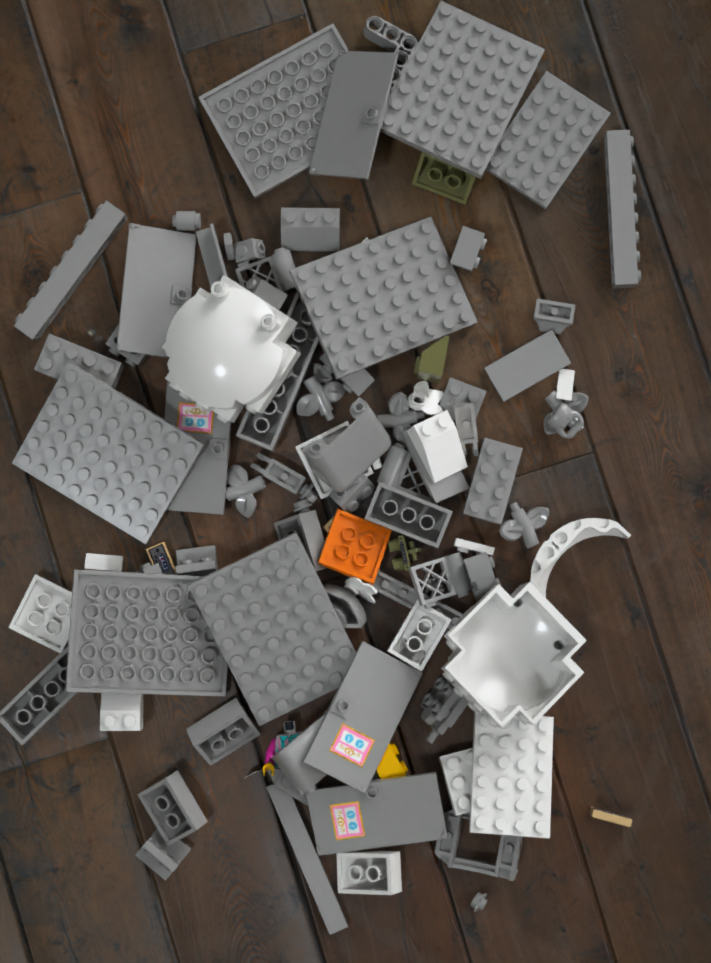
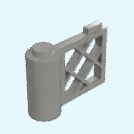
[235,247,297,293]
[377,443,432,502]
[408,552,472,609]

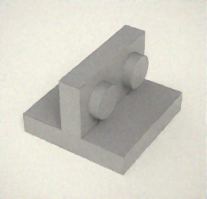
[175,545,218,576]
[135,829,192,881]

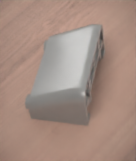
[303,397,391,492]
[271,709,328,795]

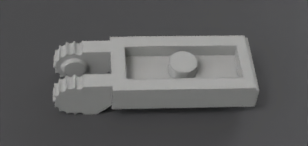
[453,402,479,457]
[250,452,306,495]

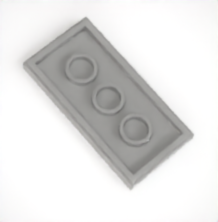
[484,330,571,402]
[401,429,469,504]

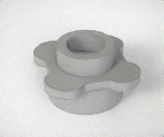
[293,499,312,514]
[470,892,488,912]

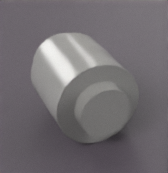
[172,211,201,231]

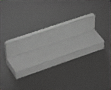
[195,223,228,287]

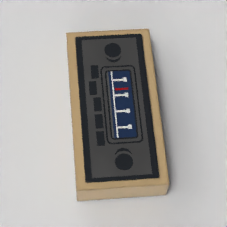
[146,542,178,575]
[589,807,632,827]

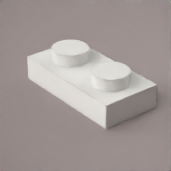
[453,538,495,556]

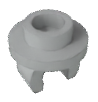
[299,483,318,503]
[425,578,446,597]

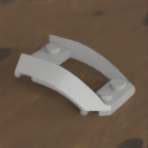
[435,810,523,881]

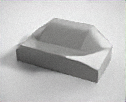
[533,298,575,334]

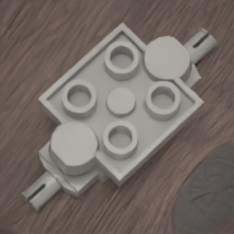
[420,674,469,744]

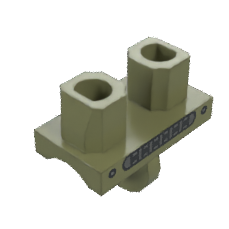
[388,535,422,571]

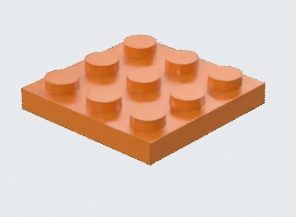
[317,509,392,585]

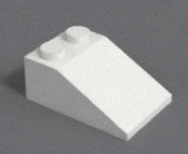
[407,410,468,483]
[386,599,451,672]
[100,693,143,731]
[336,850,402,895]

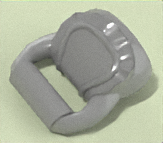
[547,403,584,439]

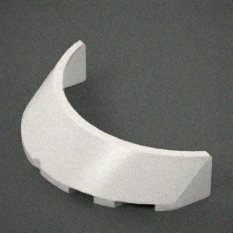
[530,518,631,598]

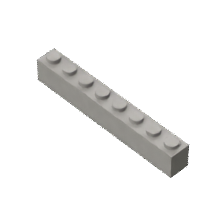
[604,130,641,288]
[14,200,128,342]

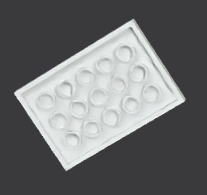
[469,711,554,839]

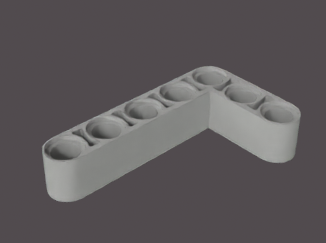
[363,16,418,102]

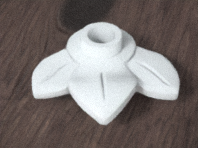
[408,380,444,415]
[344,577,377,604]

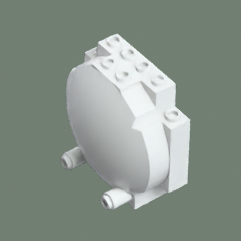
[162,275,301,423]
[441,582,587,727]

